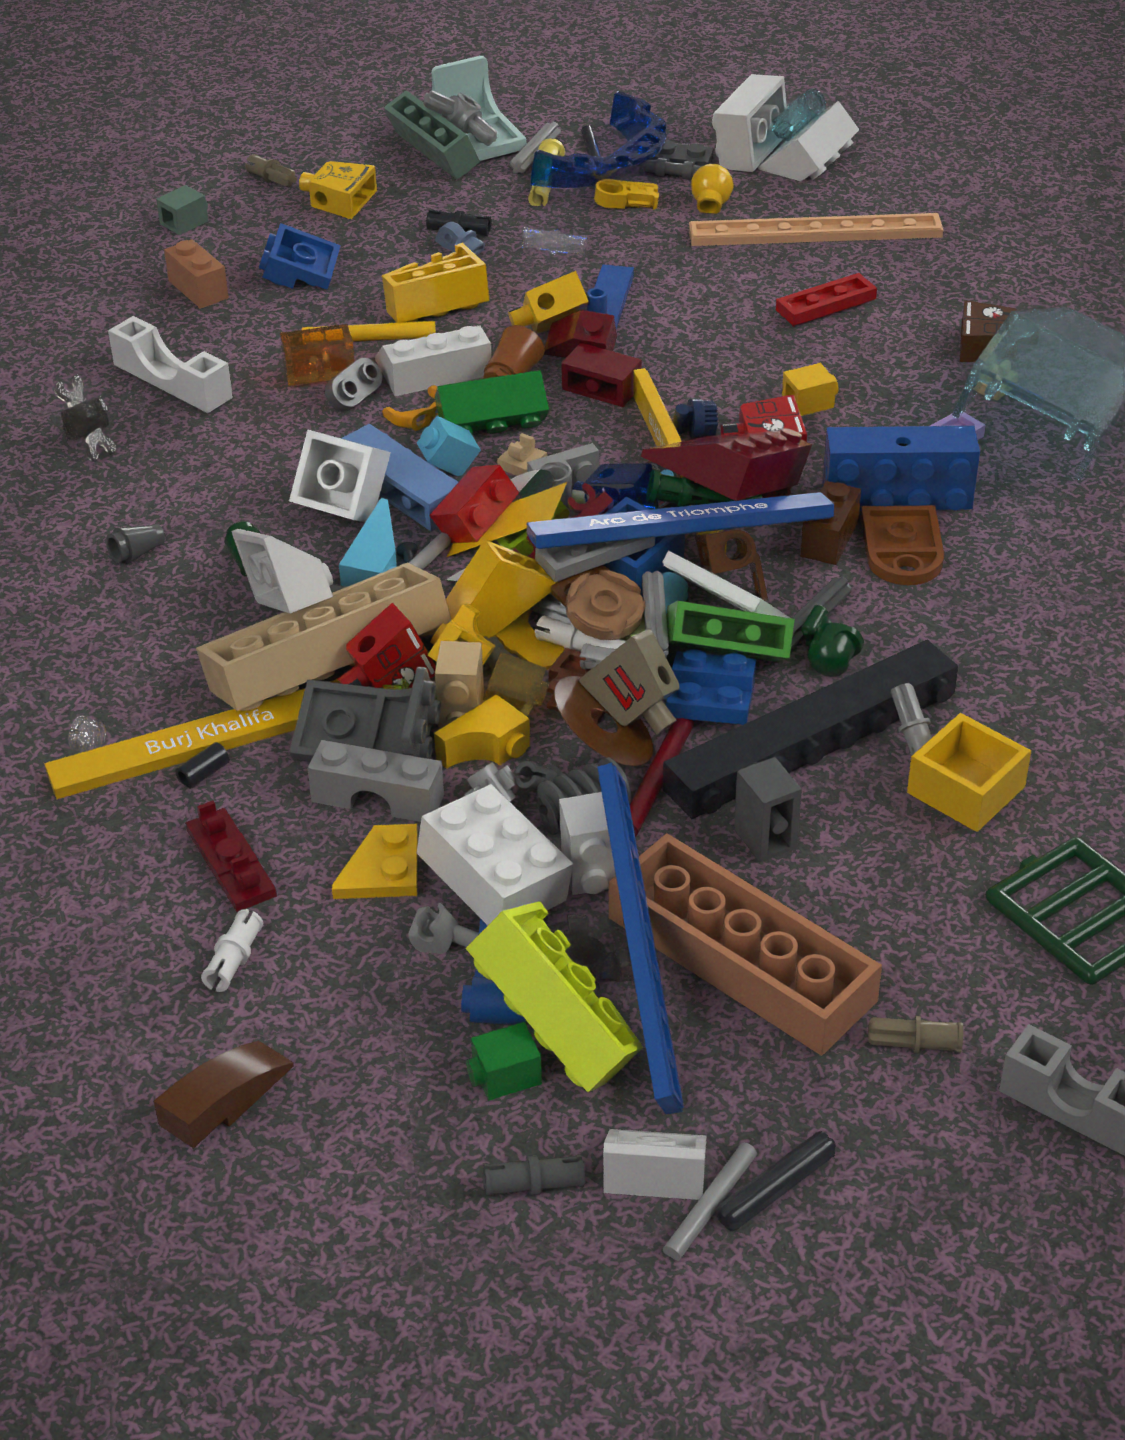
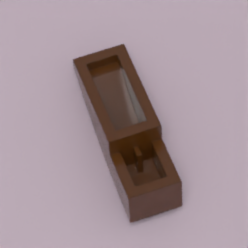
[154,1040,294,1149]

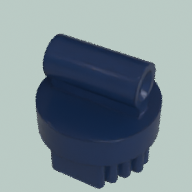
[673,398,718,439]

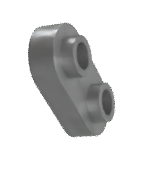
[325,357,382,411]

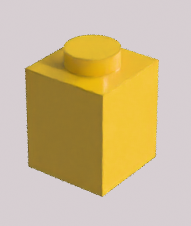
[782,363,838,416]

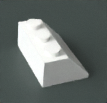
[757,101,859,181]
[375,325,492,396]
[231,529,333,613]

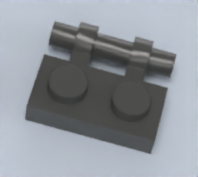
[644,140,714,180]

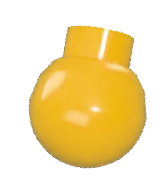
[691,164,734,214]

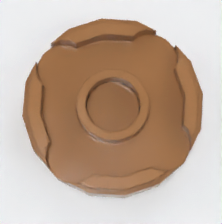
[565,570,646,640]

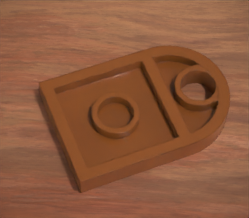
[861,505,944,585]

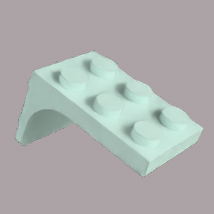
[431,56,527,161]

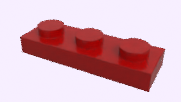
[776,273,877,326]

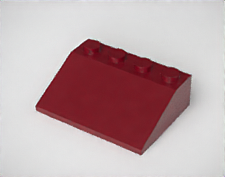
[641,428,812,501]

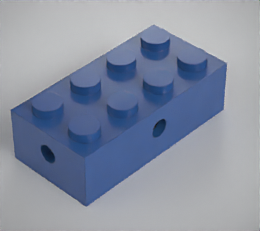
[822,426,980,511]

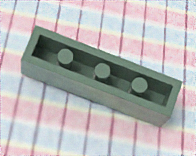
[383,90,480,180]

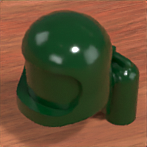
[802,605,864,677]

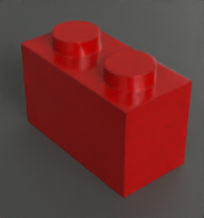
[429,465,519,543]

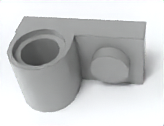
[527,443,599,506]

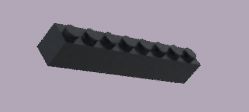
[663,639,958,819]

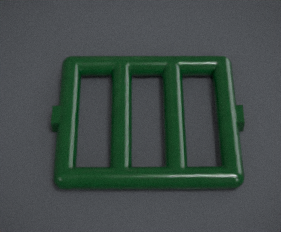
[985,837,1125,985]

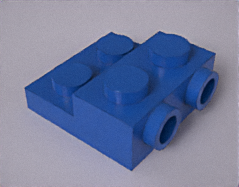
[259,223,341,290]
[666,649,756,725]

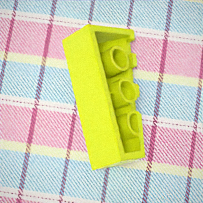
[465,901,643,1092]

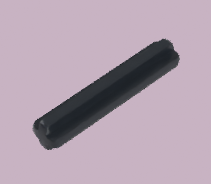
[717,1131,836,1231]

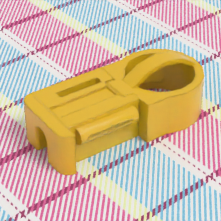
[594,179,659,210]

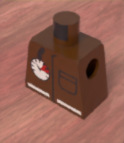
[960,300,1038,362]

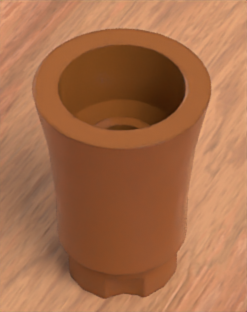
[481,325,545,379]

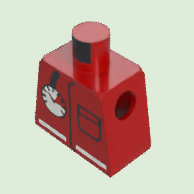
[721,395,807,442]
[337,603,436,690]

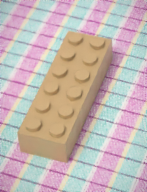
[196,562,452,711]

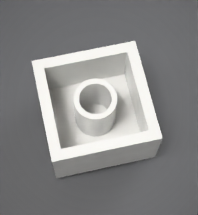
[289,430,391,522]

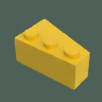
[382,242,490,323]

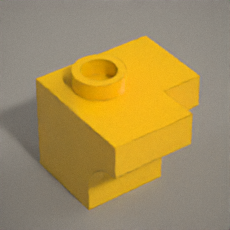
[427,603,496,665]

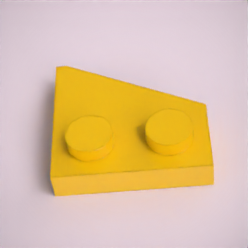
[332,824,418,899]

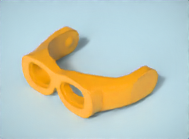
[382,385,438,431]

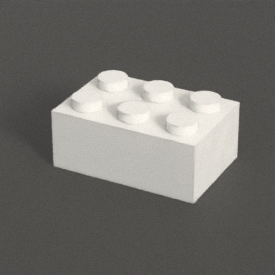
[712,74,789,172]
[417,784,573,926]

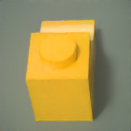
[434,694,530,769]

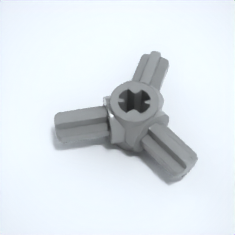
[423,90,497,146]

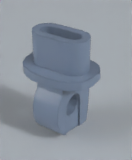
[435,222,485,255]

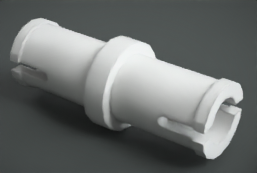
[201,909,263,992]

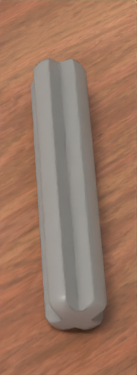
[510,121,561,174]
[642,571,669,657]

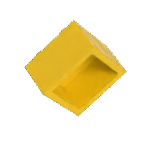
[907,713,1031,832]

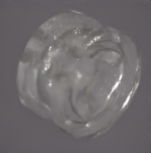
[68,715,106,752]

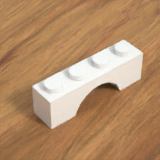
[108,316,233,413]

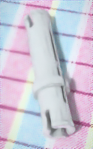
[535,615,626,652]

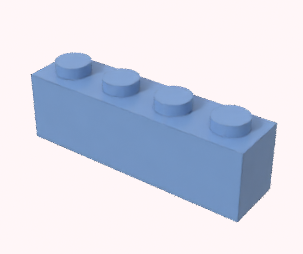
[342,424,459,531]

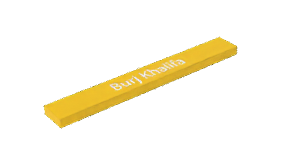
[44,680,339,800]

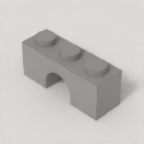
[307,740,444,822]
[999,1024,1125,1156]

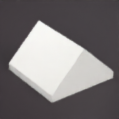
[603,1129,706,1200]

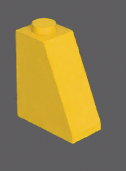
[446,540,558,639]

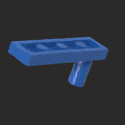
[586,264,634,329]

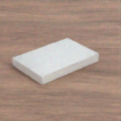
[662,550,790,618]

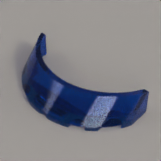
[530,91,667,188]

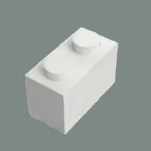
[559,792,615,895]

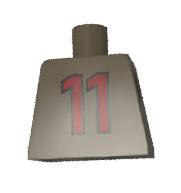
[579,629,679,735]

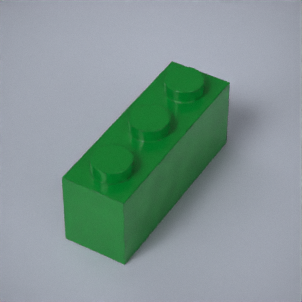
[435,370,549,435]

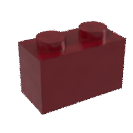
[561,342,642,407]

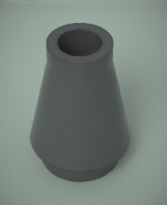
[106,523,165,563]

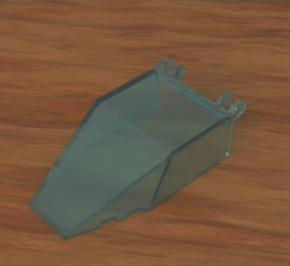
[952,307,1125,481]

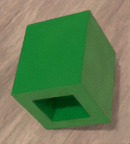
[466,1022,542,1101]

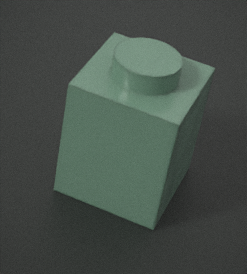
[156,185,208,235]

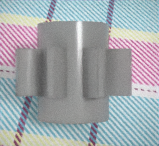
[464,762,516,802]

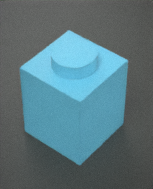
[417,416,481,476]

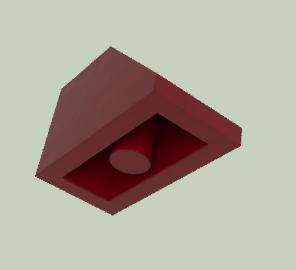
[544,310,617,358]

